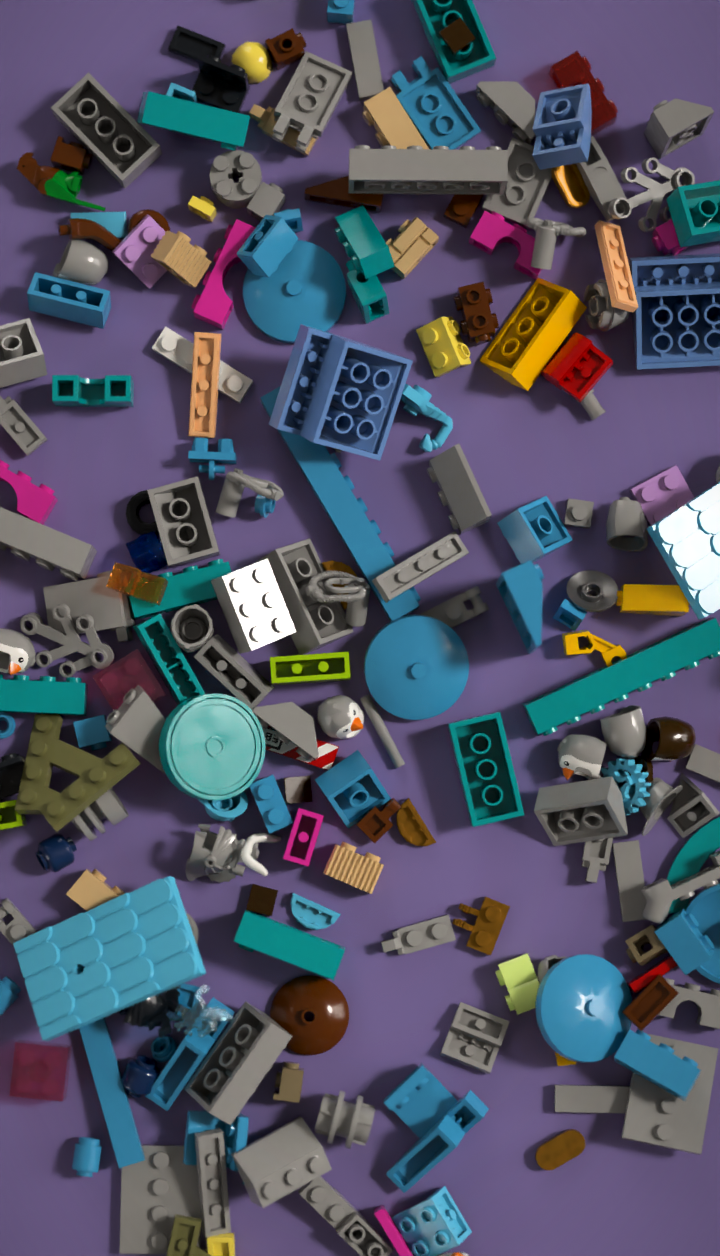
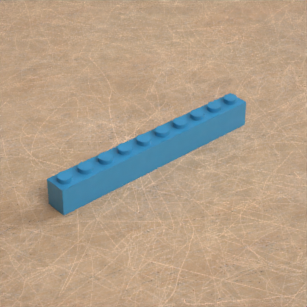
[260,386,421,621]

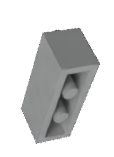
[194,634,274,710]

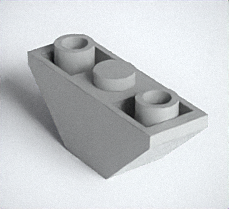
[475,81,535,145]
[252,702,319,760]

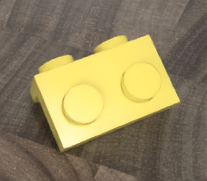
[416,317,471,377]

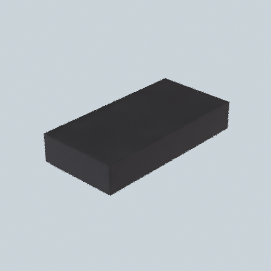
[168,26,225,63]

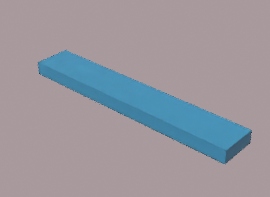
[79,1017,146,1168]

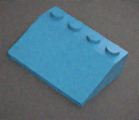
[496,560,544,654]

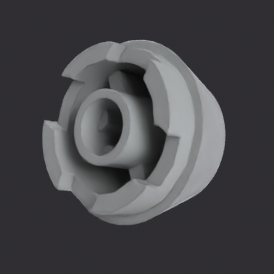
[584,279,630,331]

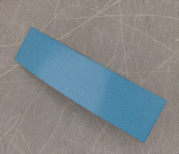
[146,997,234,1111]
[386,1090,489,1193]

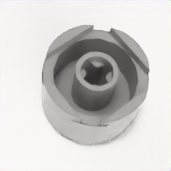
[210,150,262,209]

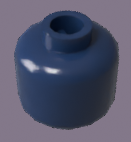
[35,833,77,872]
[121,1055,160,1097]

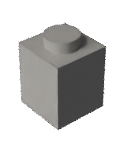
[247,182,285,222]

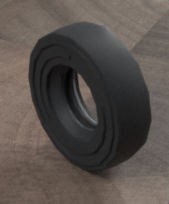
[126,490,159,537]

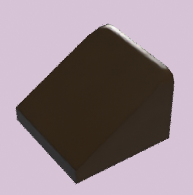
[284,776,313,804]

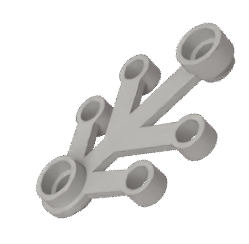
[608,157,695,232]
[20,603,114,678]

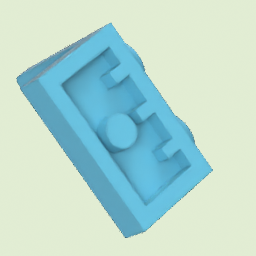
[393,1186,472,1256]

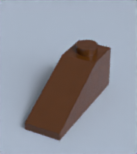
[304,175,384,213]

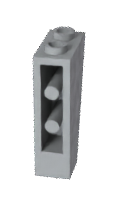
[105,685,165,773]

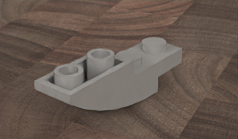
[575,136,626,222]
[298,1176,393,1256]

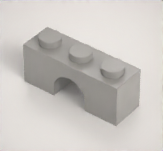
[659,977,720,1029]

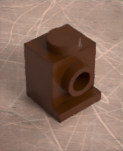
[265,28,307,70]
[51,136,93,176]

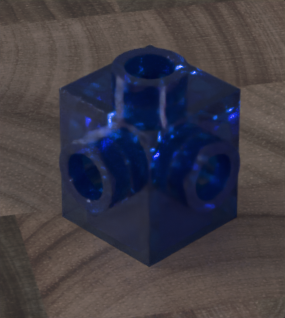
[126,531,168,577]

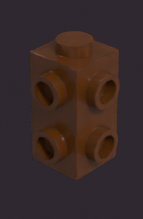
[454,282,499,344]

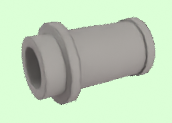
[576,389,606,421]

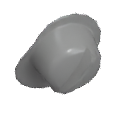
[638,777,683,836]

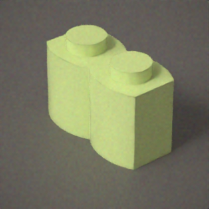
[495,953,540,1015]

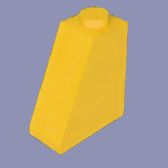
[615,584,689,617]

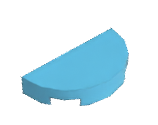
[290,893,341,930]

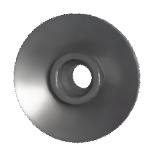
[566,570,619,612]

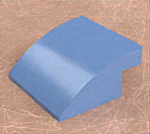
[629,253,720,370]
[269,324,413,461]

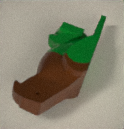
[17,152,106,212]

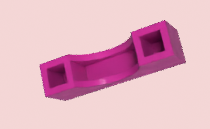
[192,219,256,330]
[0,460,58,525]

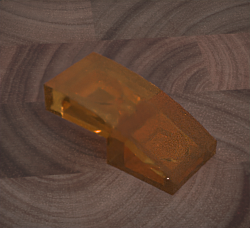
[106,562,168,606]

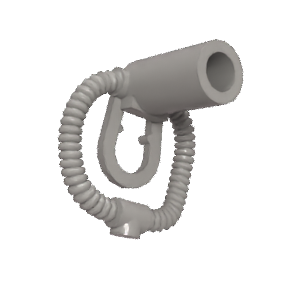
[526,218,586,270]
[216,468,284,518]
[306,570,370,627]

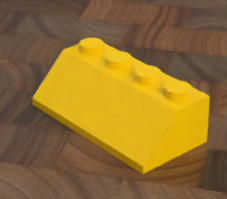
[479,278,587,391]

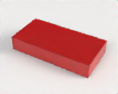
[627,955,678,993]

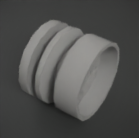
[71,788,129,841]

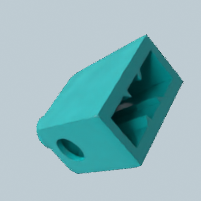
[346,260,389,324]

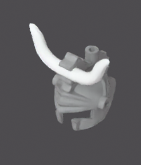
[186,824,282,883]

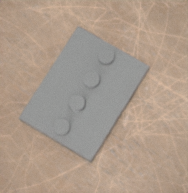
[621,1033,718,1155]
[119,1145,201,1254]

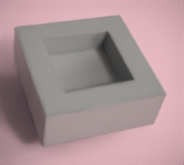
[564,498,594,529]

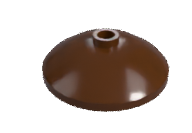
[270,975,349,1055]

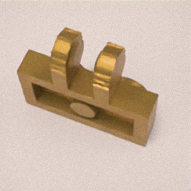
[452,897,510,956]

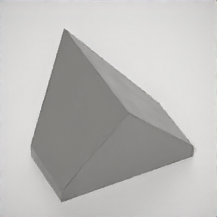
[667,772,720,838]

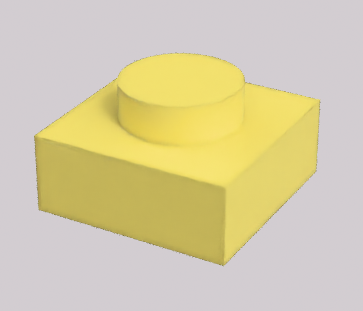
[188,195,217,223]
[207,1233,236,1256]

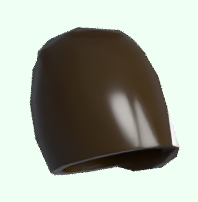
[641,717,696,762]

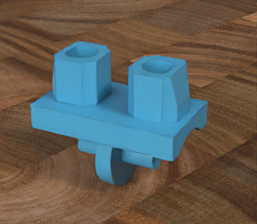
[188,438,237,480]

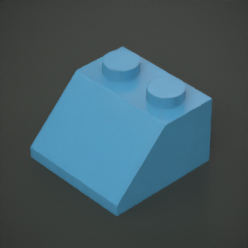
[497,496,573,564]
[315,750,391,829]

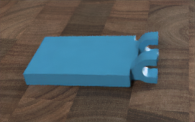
[391,56,481,150]

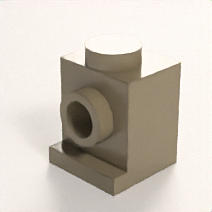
[625,925,668,966]
[273,1061,304,1103]

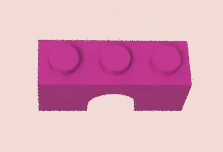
[469,211,542,280]

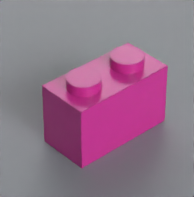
[283,808,324,867]

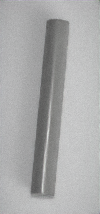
[360,694,405,768]

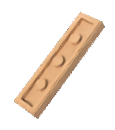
[594,220,638,313]
[188,332,222,438]

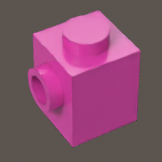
[652,219,687,256]

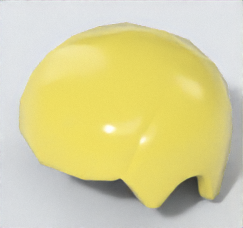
[231,42,272,84]

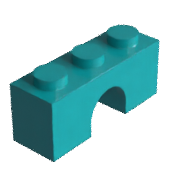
[52,375,134,407]

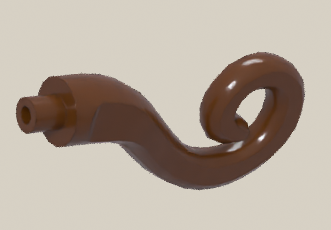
[58,209,170,251]

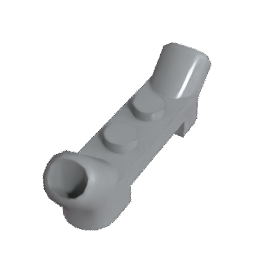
[641,850,720,924]

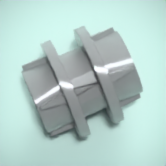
[315,1090,375,1149]

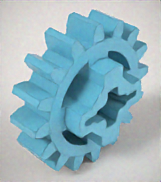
[601,758,651,815]

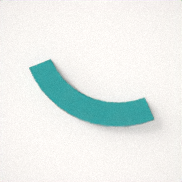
[667,816,720,913]

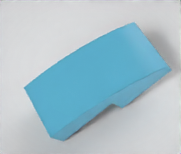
[71,212,127,238]

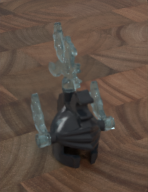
[118,985,233,1038]

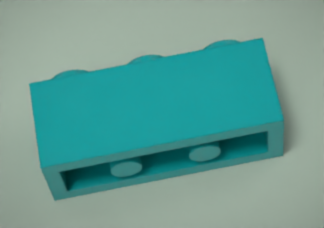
[334,205,395,279]

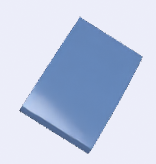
[532,83,592,170]

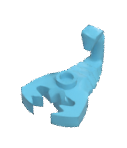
[400,384,453,452]

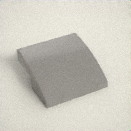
[440,1002,510,1074]

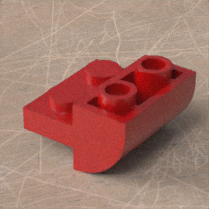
[541,333,613,402]

